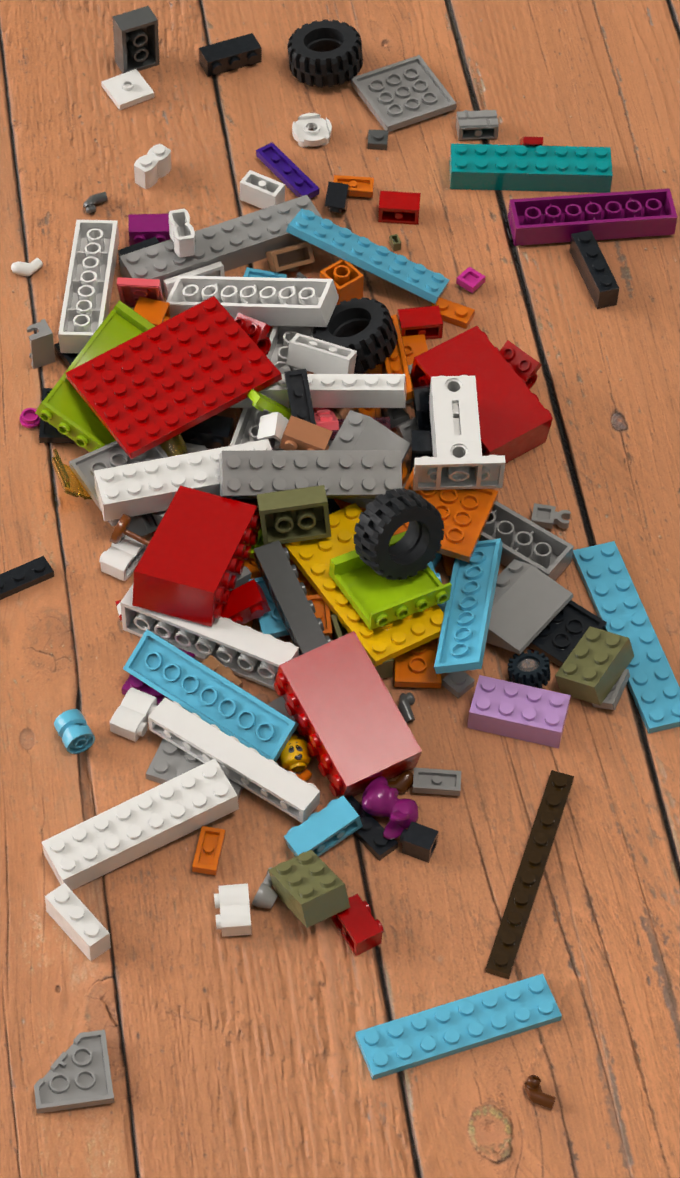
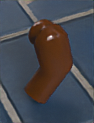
[387,770,413,794]
[524,1075,556,1109]

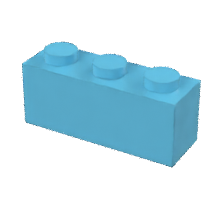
[284,796,363,857]

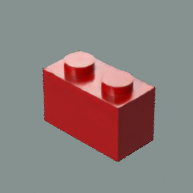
[378,191,421,225]
[397,305,443,340]
[220,579,271,625]
[331,894,384,956]

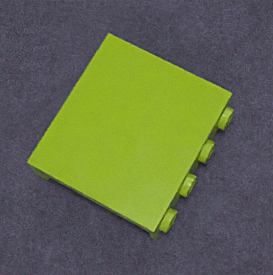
[329,531,452,630]

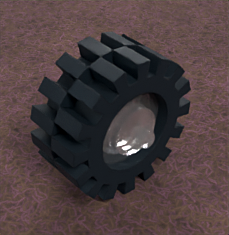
[508,650,550,689]

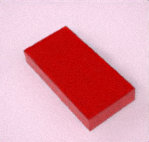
[520,137,543,146]

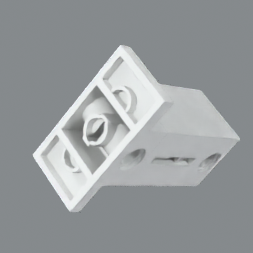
[413,375,506,490]

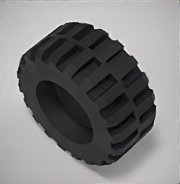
[287,19,363,88]
[312,297,398,374]
[354,488,444,580]

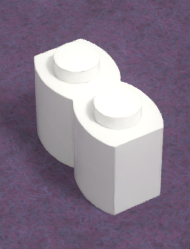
[134,144,172,189]
[169,209,195,258]
[99,535,147,581]
[110,687,157,742]
[214,883,252,937]

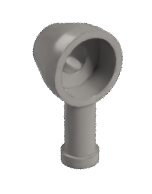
[252,867,278,909]

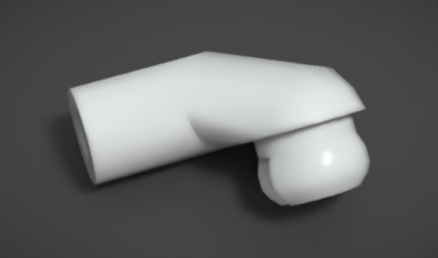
[11,258,43,277]

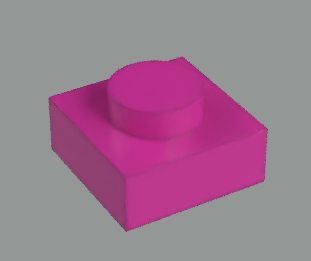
[456,267,486,293]

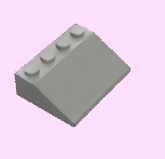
[328,410,411,509]
[486,559,573,654]

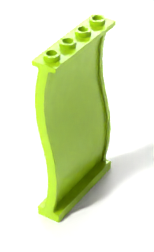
[35,300,155,452]

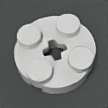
[292,113,332,148]

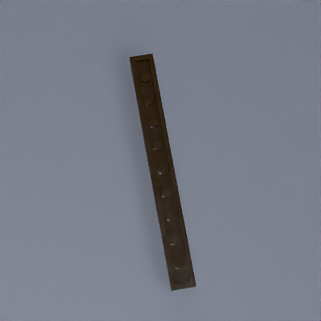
[485,770,574,979]

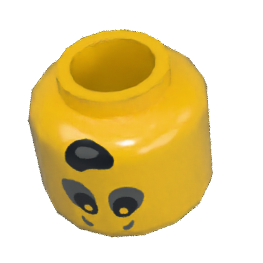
[279,736,311,773]

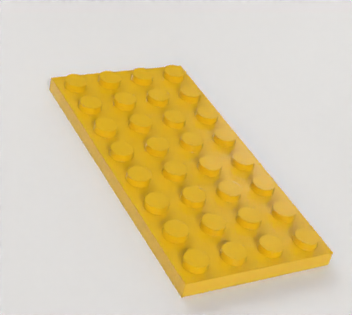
[281,503,444,667]

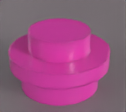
[20,408,40,428]

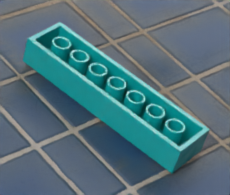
[449,144,613,193]

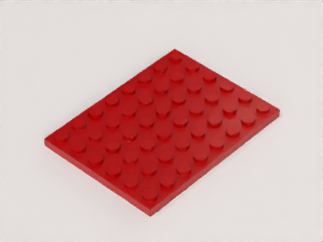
[65,296,282,459]

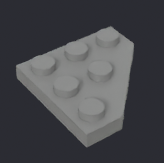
[34,1030,114,1114]

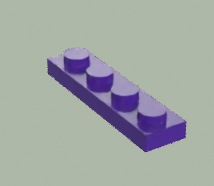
[256,142,320,199]

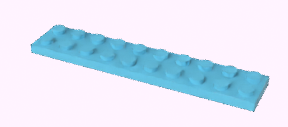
[572,541,680,734]

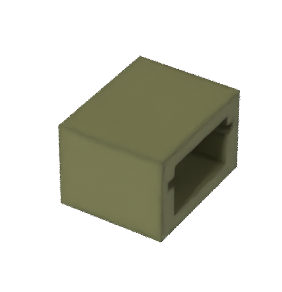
[389,234,401,252]

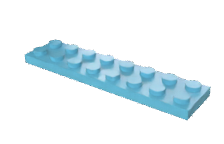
[286,208,449,304]
[434,538,503,674]
[123,629,298,762]
[355,974,562,1080]

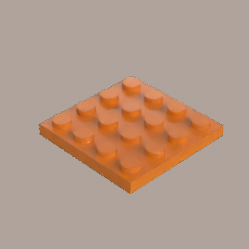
[393,467,498,562]

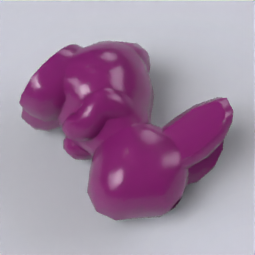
[362,776,419,840]

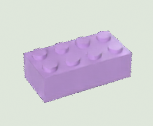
[467,675,571,748]

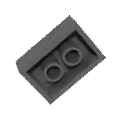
[112,6,160,73]

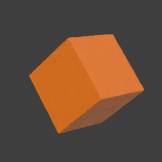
[320,259,364,306]
[134,296,171,326]

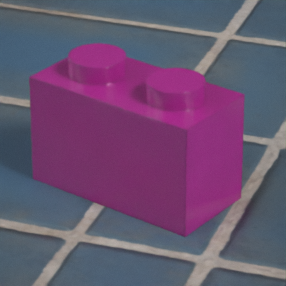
[129,214,170,246]

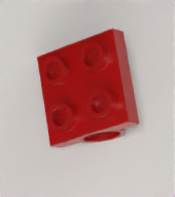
[235,313,271,355]
[500,340,542,389]

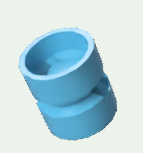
[54,709,95,754]

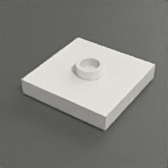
[101,69,154,110]

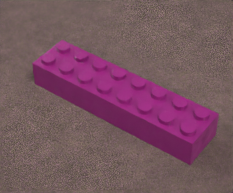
[508,188,678,246]

